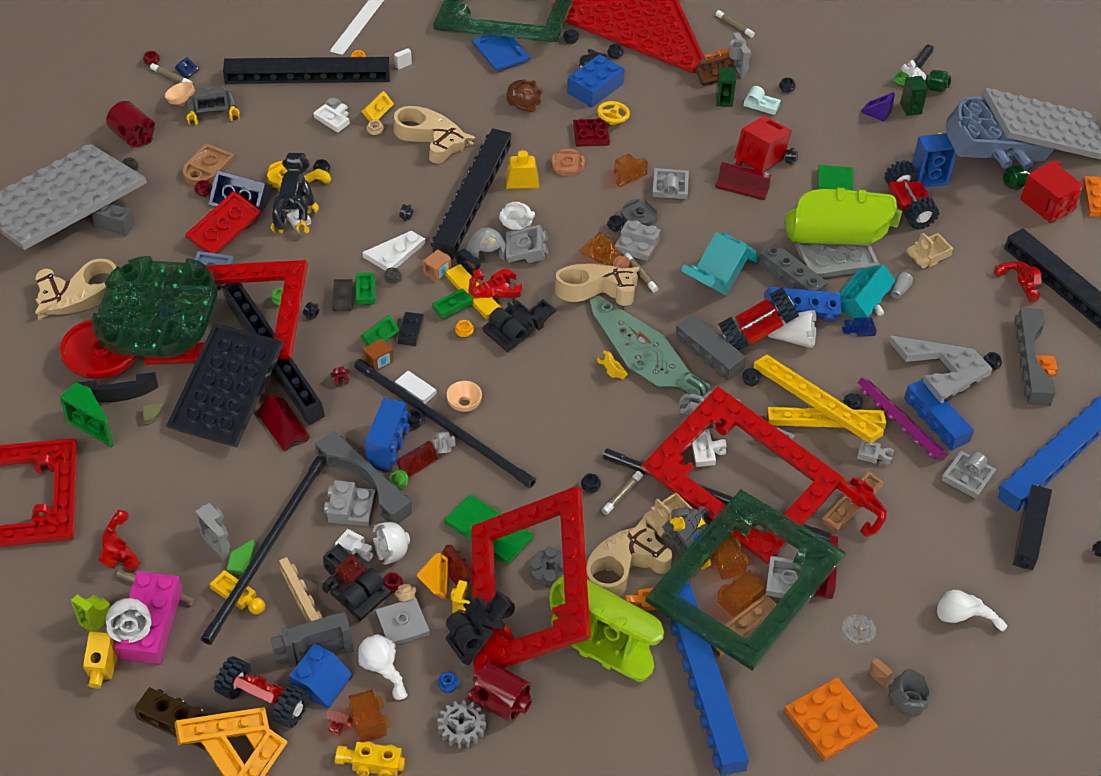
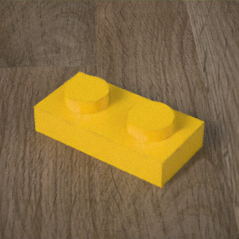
[361,91,394,122]

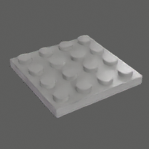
[794,243,880,278]

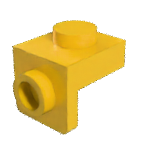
[450,580,470,613]

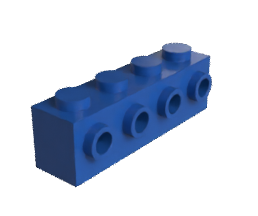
[764,287,841,322]

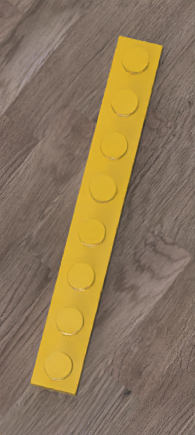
[753,355,884,444]

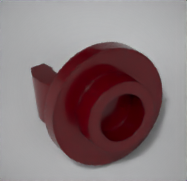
[330,366,349,387]

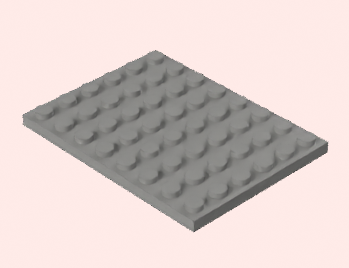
[0,144,147,250]

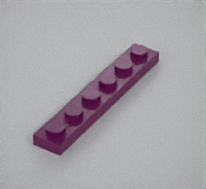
[857,377,948,460]

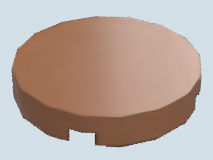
[551,149,585,176]

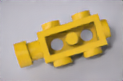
[335,741,405,776]

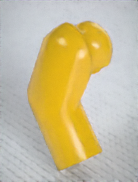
[304,169,331,184]

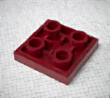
[573,118,610,147]

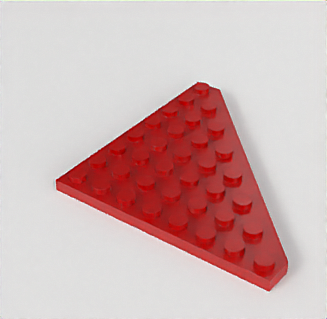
[551,0,704,73]

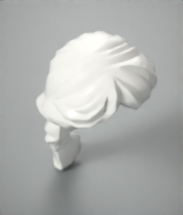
[499,202,535,230]
[937,590,1007,632]
[358,634,408,701]

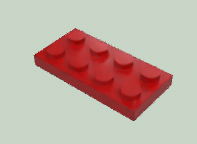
[185,191,261,254]

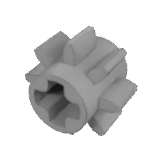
[430,431,456,453]

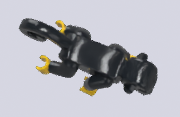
[271,153,319,234]

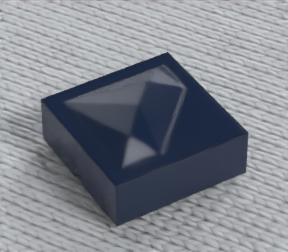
[175,57,199,79]

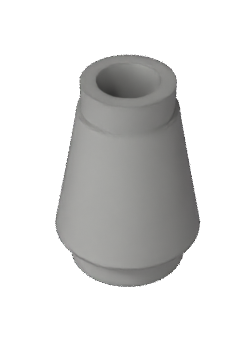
[890,272,913,299]

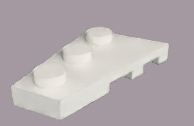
[362,231,425,273]

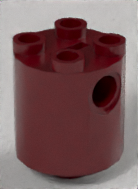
[106,101,155,148]
[467,661,532,722]

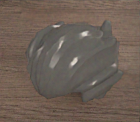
[888,669,932,717]

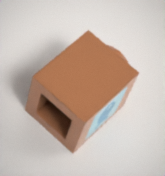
[423,250,451,282]

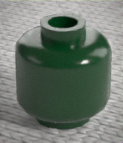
[926,70,951,92]
[1003,165,1029,189]

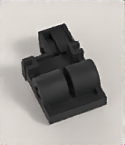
[482,298,556,353]
[322,543,391,621]
[445,591,515,666]

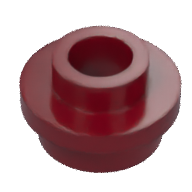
[143,51,160,65]
[195,180,212,196]
[383,572,403,593]

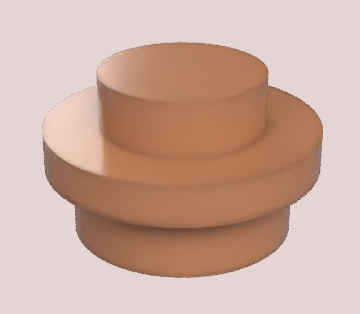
[613,256,630,268]

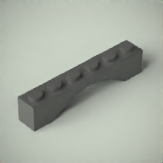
[1014,308,1055,406]
[315,431,412,524]

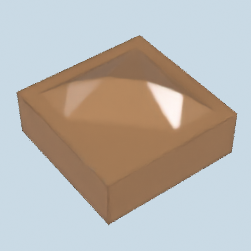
[868,658,893,687]

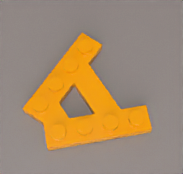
[174,707,288,776]

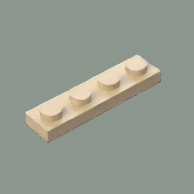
[279,557,322,623]

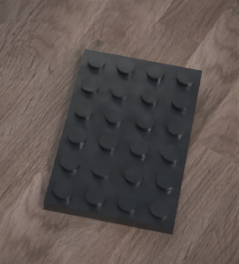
[166,323,284,448]

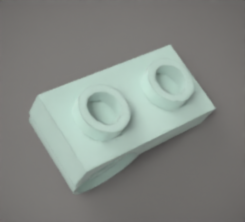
[744,86,781,115]

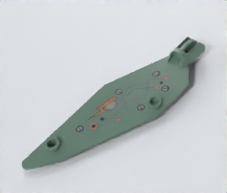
[589,294,710,396]

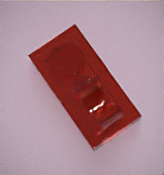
[396,441,438,478]
[441,544,474,586]

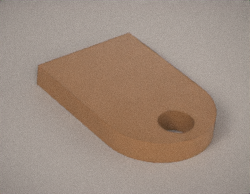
[183,143,235,186]

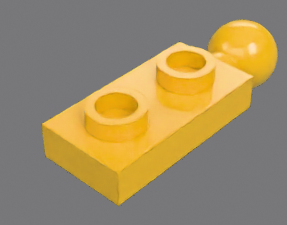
[210,570,265,615]

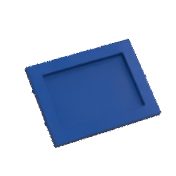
[472,29,530,71]

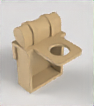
[906,233,954,269]
[642,493,693,538]

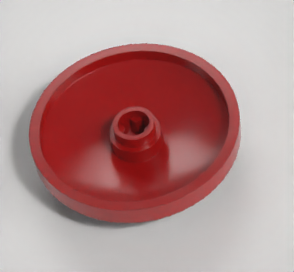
[60,318,139,379]

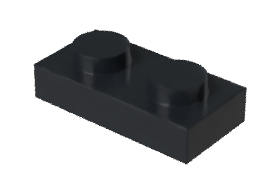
[398,312,424,346]

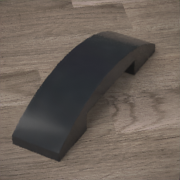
[77,372,158,402]

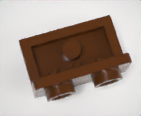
[695,54,730,85]

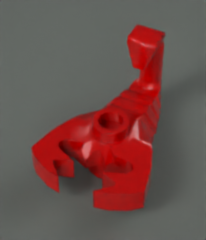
[994,262,1041,302]
[468,268,522,298]
[837,477,887,536]
[99,509,141,572]

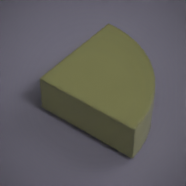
[142,402,163,425]

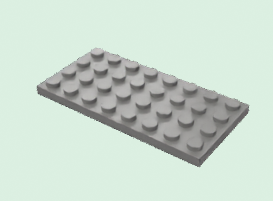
[982,88,1101,160]

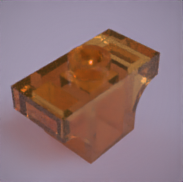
[614,153,648,188]
[581,232,621,266]

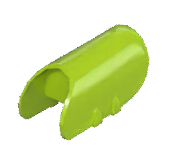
[784,187,897,246]
[549,575,664,682]

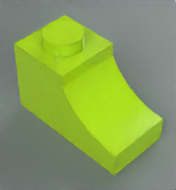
[71,594,111,632]

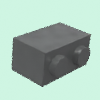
[91,203,135,236]

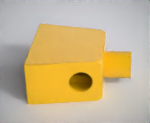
[506,150,539,189]
[83,632,117,688]

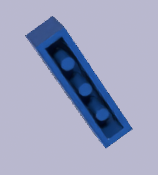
[904,378,974,451]

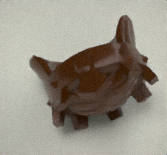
[506,79,543,112]

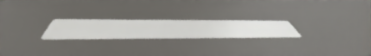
[330,0,384,55]

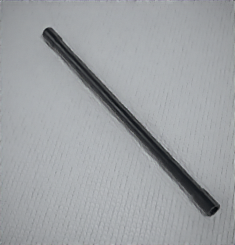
[354,359,536,488]
[603,448,832,545]
[200,456,327,645]

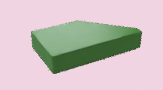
[227,540,255,575]

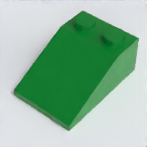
[60,382,114,448]

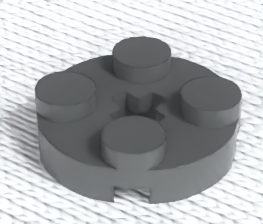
[622,199,657,226]
[530,546,563,587]

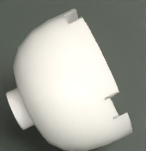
[373,522,410,565]
[106,598,151,643]

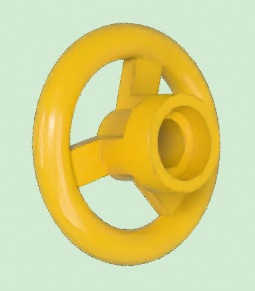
[597,101,630,125]

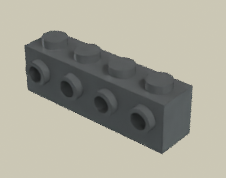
[758,243,828,292]
[676,314,746,381]

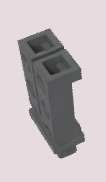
[270,612,354,667]

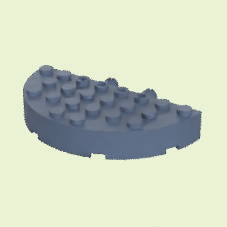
[946,96,1055,170]

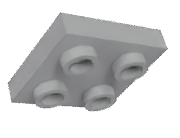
[728,32,751,79]
[652,168,689,199]
[941,451,997,499]

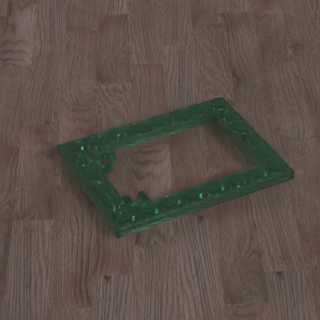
[433,0,574,42]
[645,489,846,671]

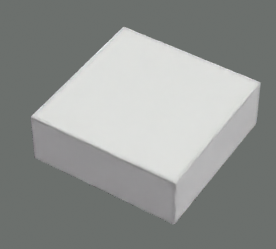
[394,48,412,70]

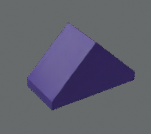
[861,92,895,122]

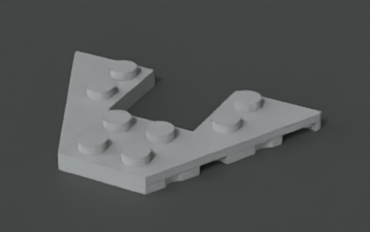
[889,336,992,403]

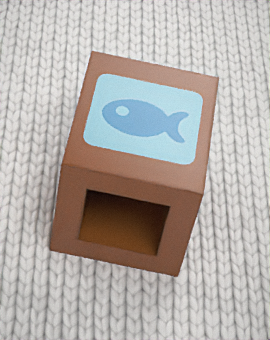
[363,338,394,371]

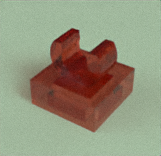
[335,554,366,585]
[325,709,353,736]

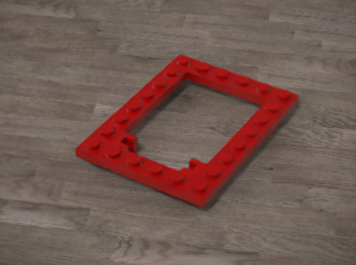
[144,260,308,365]
[641,386,844,565]
[0,438,78,547]
[471,486,591,674]

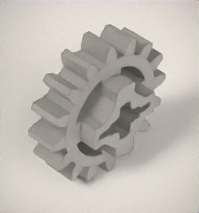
[437,700,486,748]

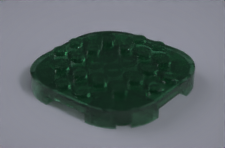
[92,256,218,358]

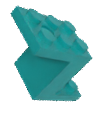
[681,232,760,296]

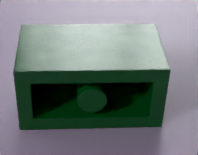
[715,68,736,107]
[900,76,928,116]

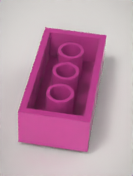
[113,571,183,665]

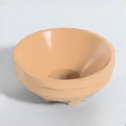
[165,82,195,107]
[447,381,482,412]

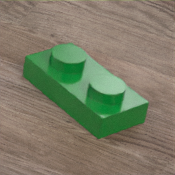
[356,273,375,305]
[432,288,473,320]
[360,315,400,346]

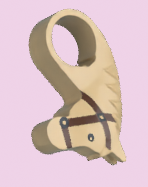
[393,106,475,164]
[35,259,121,320]
[555,264,639,306]
[586,518,672,597]

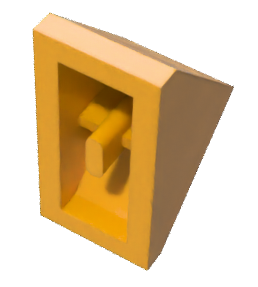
[416,553,448,599]

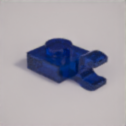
[842,317,877,337]

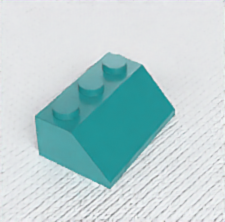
[840,264,896,318]

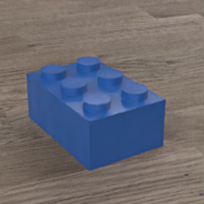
[567,54,625,107]
[912,133,957,188]
[365,398,410,472]

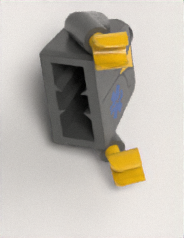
[186,86,239,126]
[662,507,711,569]

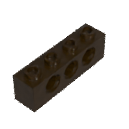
[134,687,210,751]

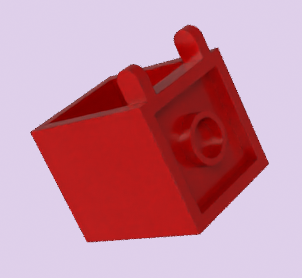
[734,115,792,172]
[1020,161,1083,223]

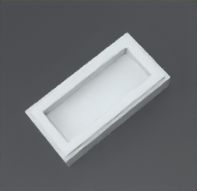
[395,371,437,404]

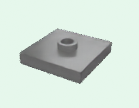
[375,597,430,646]

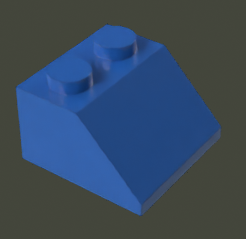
[289,643,353,709]

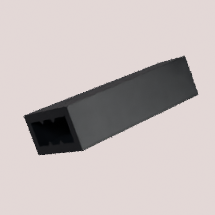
[1013,484,1052,570]

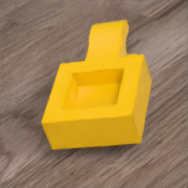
[597,350,628,380]

